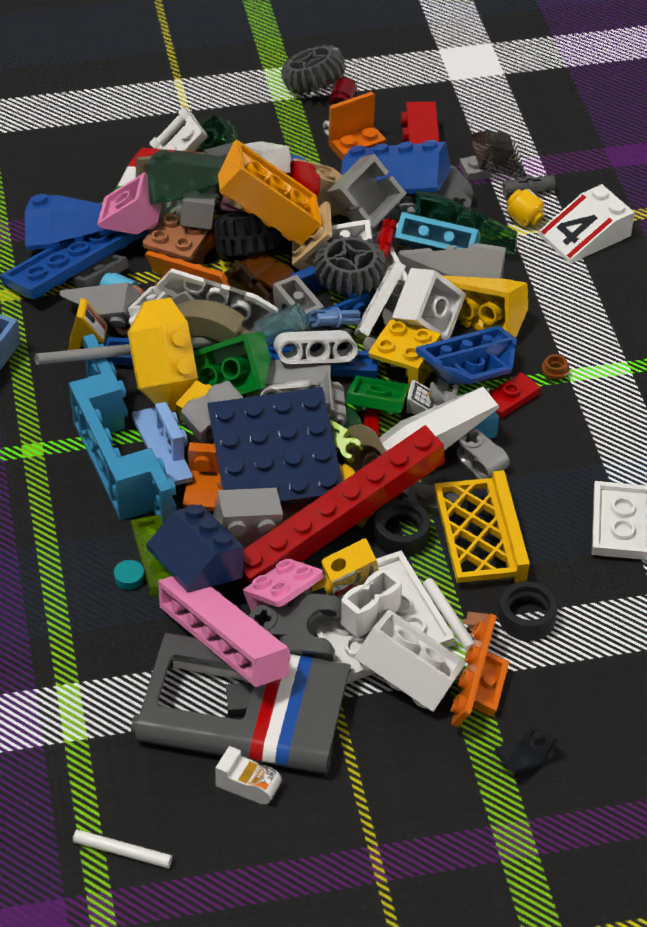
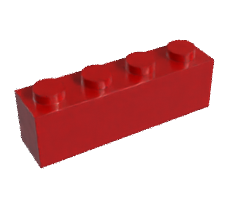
[401,102,439,144]

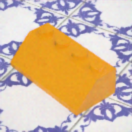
[218,139,322,245]

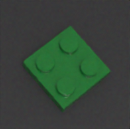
[345,375,410,415]

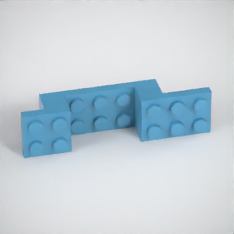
[69,334,177,526]

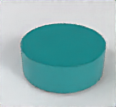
[114,560,145,590]

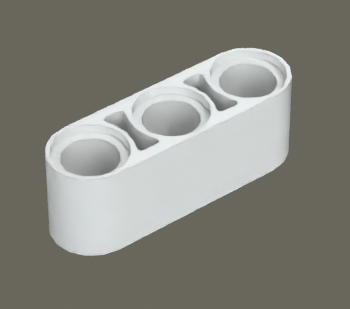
[273,330,358,364]

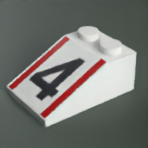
[538,184,635,264]

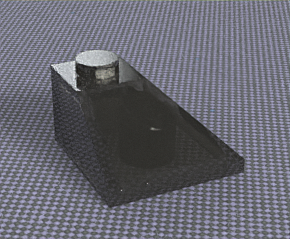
[470,130,526,178]

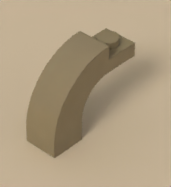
[176,300,251,342]

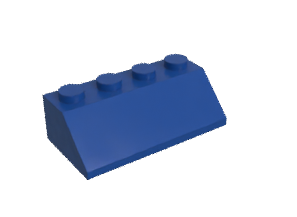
[341,140,451,194]

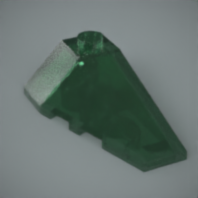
[147,150,226,205]
[415,190,518,254]

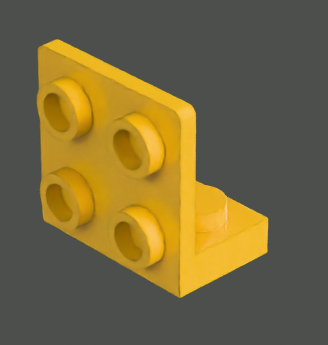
[368,319,441,385]

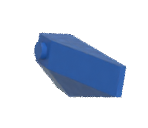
[25,194,119,250]

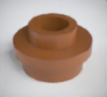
[541,354,569,380]

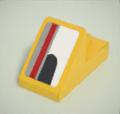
[68,298,108,350]

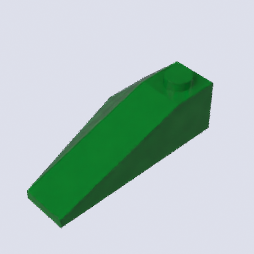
[193,331,271,395]

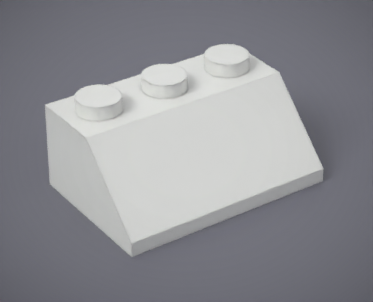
[354,609,466,711]

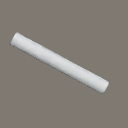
[423,578,474,652]
[73,829,172,869]

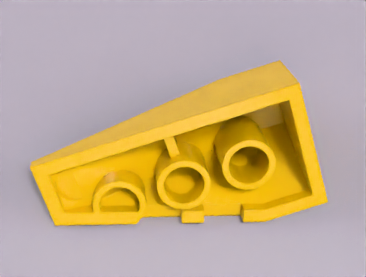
[442,275,528,338]

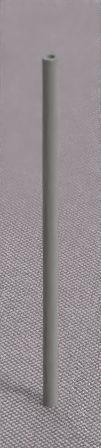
[35,328,291,365]

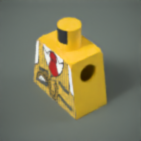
[310,538,379,600]

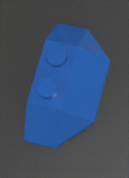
[416,326,517,384]

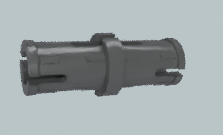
[502,174,555,197]

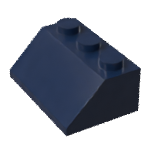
[147,505,244,592]

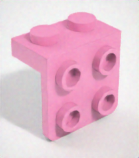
[243,559,324,611]

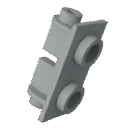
[316,372,347,426]

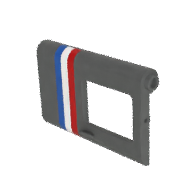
[131,633,351,775]

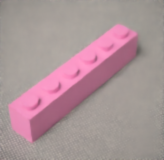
[158,576,291,687]

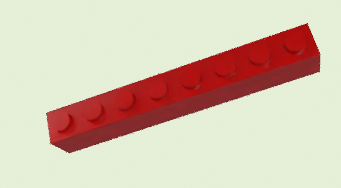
[241,425,445,586]

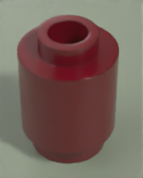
[329,77,357,106]

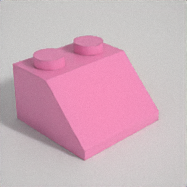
[97,172,164,234]

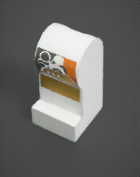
[215,746,282,804]

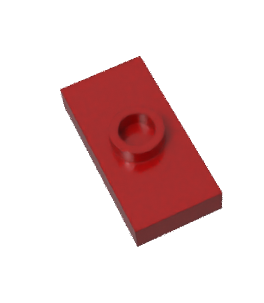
[489,372,541,419]

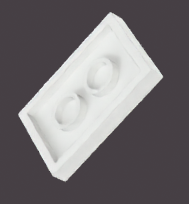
[592,481,647,560]

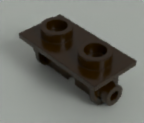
[224,260,274,304]

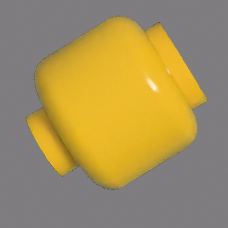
[506,189,545,227]

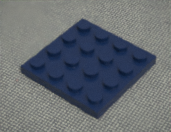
[207,387,342,506]

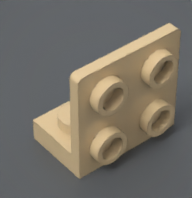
[292,201,332,270]

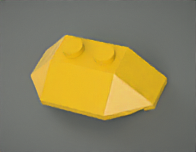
[127,297,198,412]

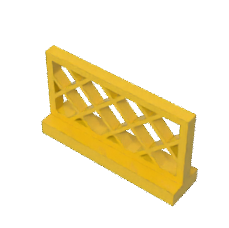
[434,470,530,583]

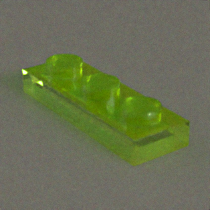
[131,514,172,595]

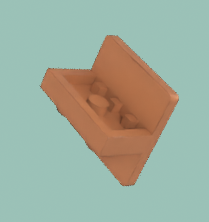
[143,212,212,265]

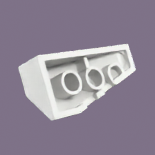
[156,268,278,332]
[379,387,500,450]

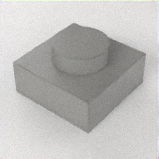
[459,155,491,182]

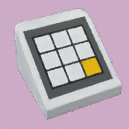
[406,380,437,414]

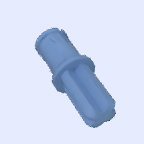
[309,307,361,329]

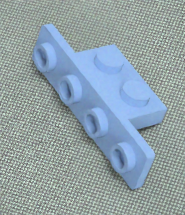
[132,402,193,486]

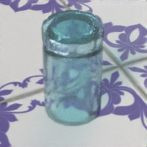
[255,303,309,346]

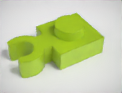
[329,419,363,463]

